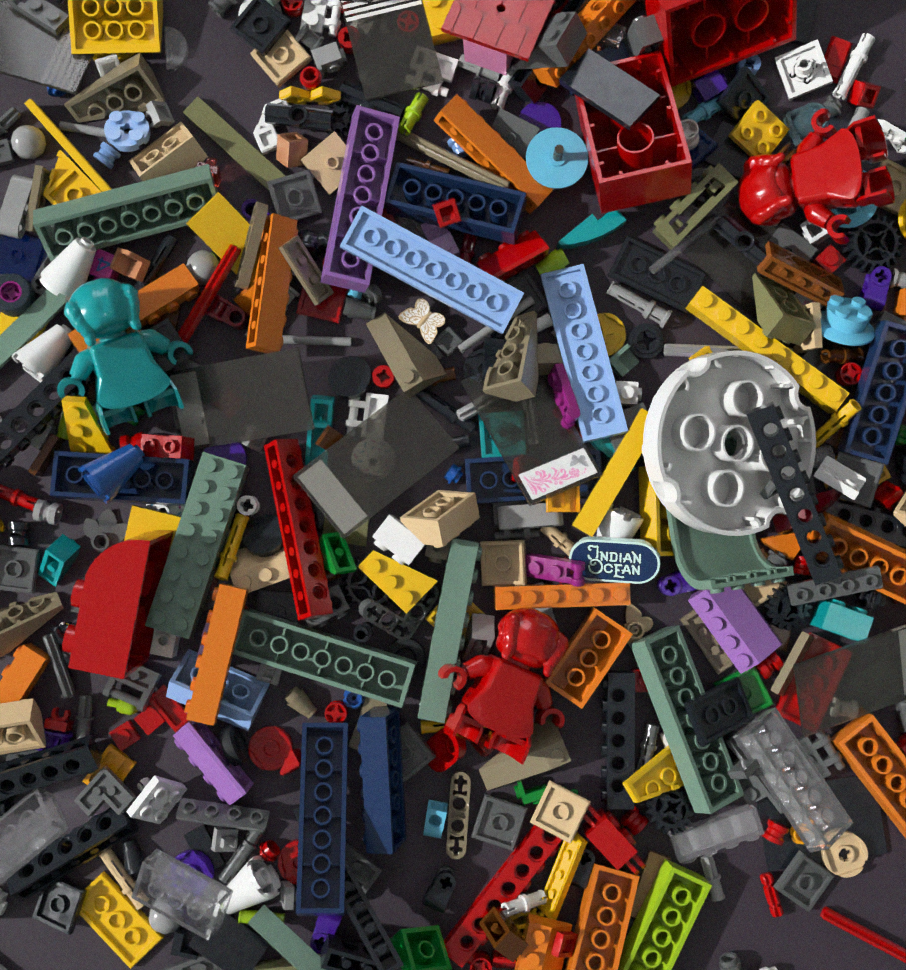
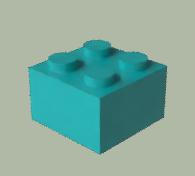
[809,599,874,644]

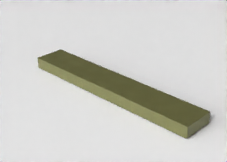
[183,96,285,191]

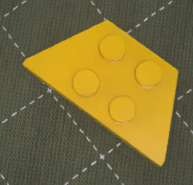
[43,150,102,205]

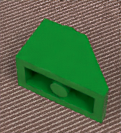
[319,532,357,575]

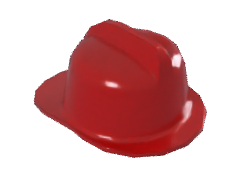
[427,728,468,772]

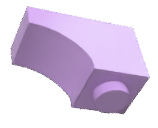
[420,223,460,257]

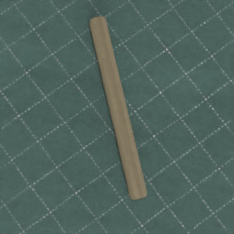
[396,130,510,189]

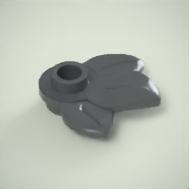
[83,509,128,553]

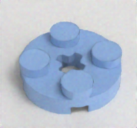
[104,110,151,152]

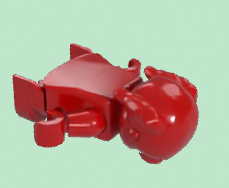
[738,108,895,244]
[438,608,569,765]

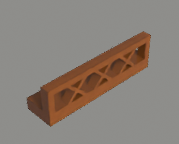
[757,241,845,308]

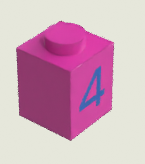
[89,249,119,280]

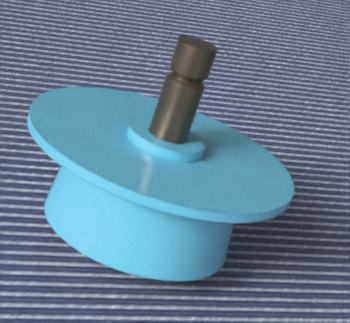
[526,127,588,189]

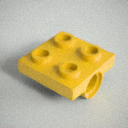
[728,100,790,157]

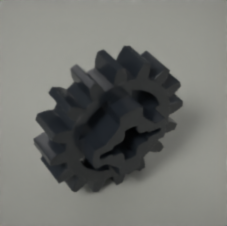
[764,581,813,631]
[645,788,695,835]

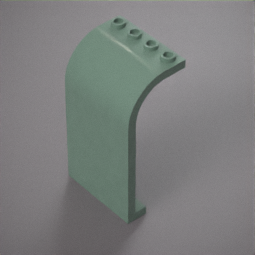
[666,432,794,594]

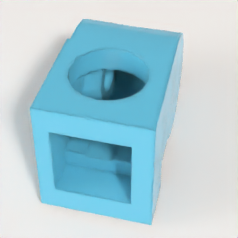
[423,799,448,839]

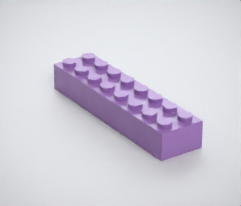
[320,105,400,293]

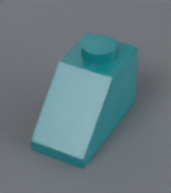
[38,534,81,587]

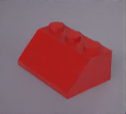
[476,230,549,282]

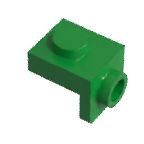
[514,780,547,804]

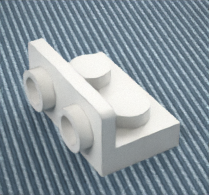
[814,456,866,500]

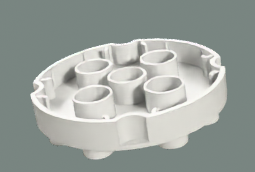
[642,350,816,536]

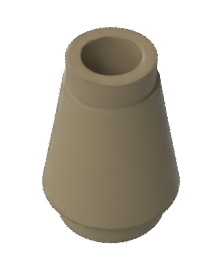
[284,686,317,719]

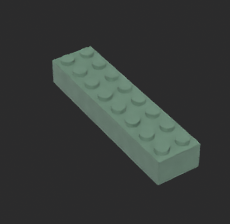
[33,164,218,261]
[145,452,249,639]
[418,537,482,723]
[233,608,418,708]
[630,625,744,814]

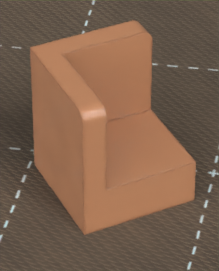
[276,132,308,168]
[110,248,151,282]

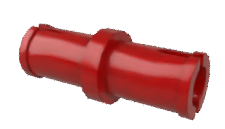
[0,484,40,511]

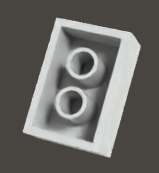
[372,515,425,566]

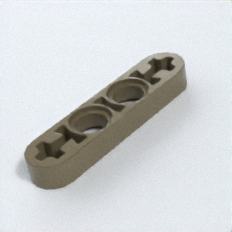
[235,201,268,290]
[446,770,471,859]

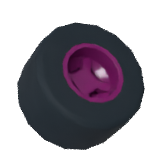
[0,273,36,317]

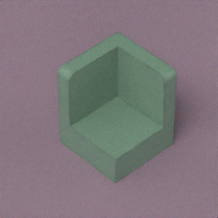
[609,343,639,379]

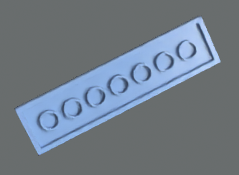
[340,205,524,334]
[540,264,628,443]

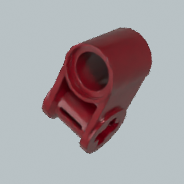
[205,294,250,330]

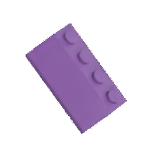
[688,587,782,674]
[173,721,254,805]

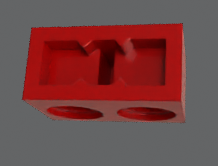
[141,434,195,460]

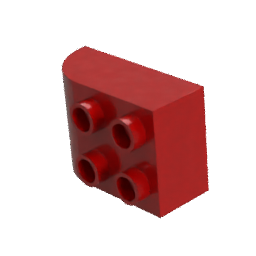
[645,0,797,87]
[575,50,692,214]
[62,530,173,679]

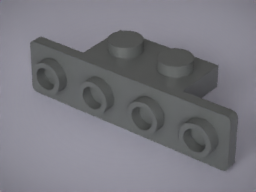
[787,566,883,606]
[726,731,789,814]
[176,798,270,832]

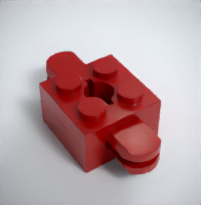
[582,804,647,875]

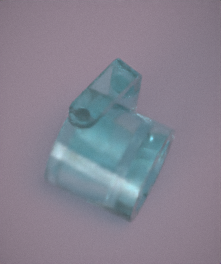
[783,102,828,146]

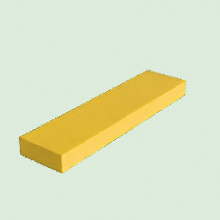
[537,832,587,920]

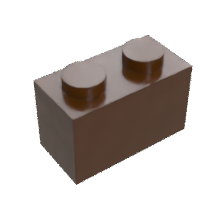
[479,906,528,962]

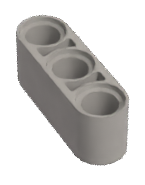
[0,174,33,239]
[497,503,564,530]

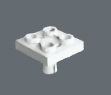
[774,39,833,101]
[126,775,187,824]

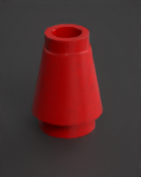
[300,66,322,91]

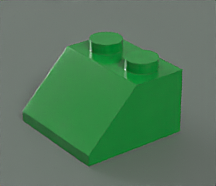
[390,925,452,970]

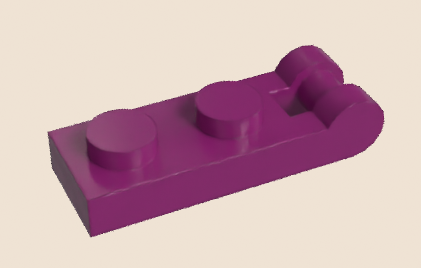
[548,363,581,429]
[526,553,585,587]

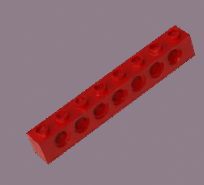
[264,439,333,621]
[443,825,562,968]

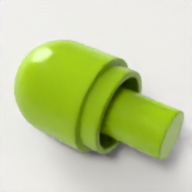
[107,697,138,715]

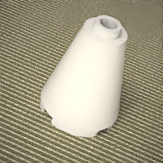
[39,237,96,301]
[11,324,72,383]
[596,504,644,539]
[218,856,281,914]

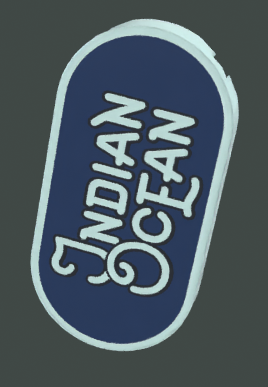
[569,536,660,584]

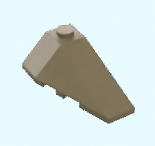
[64,53,165,123]
[483,311,538,402]
[366,312,447,398]
[0,592,64,657]
[479,715,571,791]

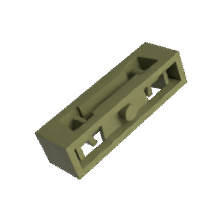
[652,163,738,250]

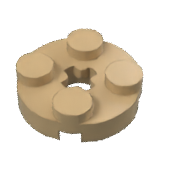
[821,830,868,878]

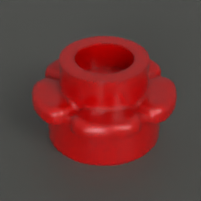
[259,840,280,862]

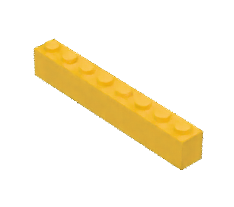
[685,286,850,414]

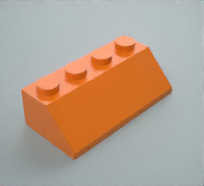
[543,606,633,709]
[515,913,572,970]

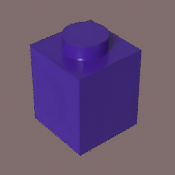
[691,70,728,104]

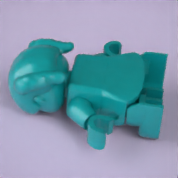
[57,278,193,435]

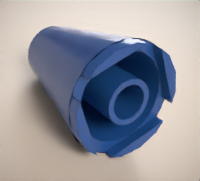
[78,444,145,504]

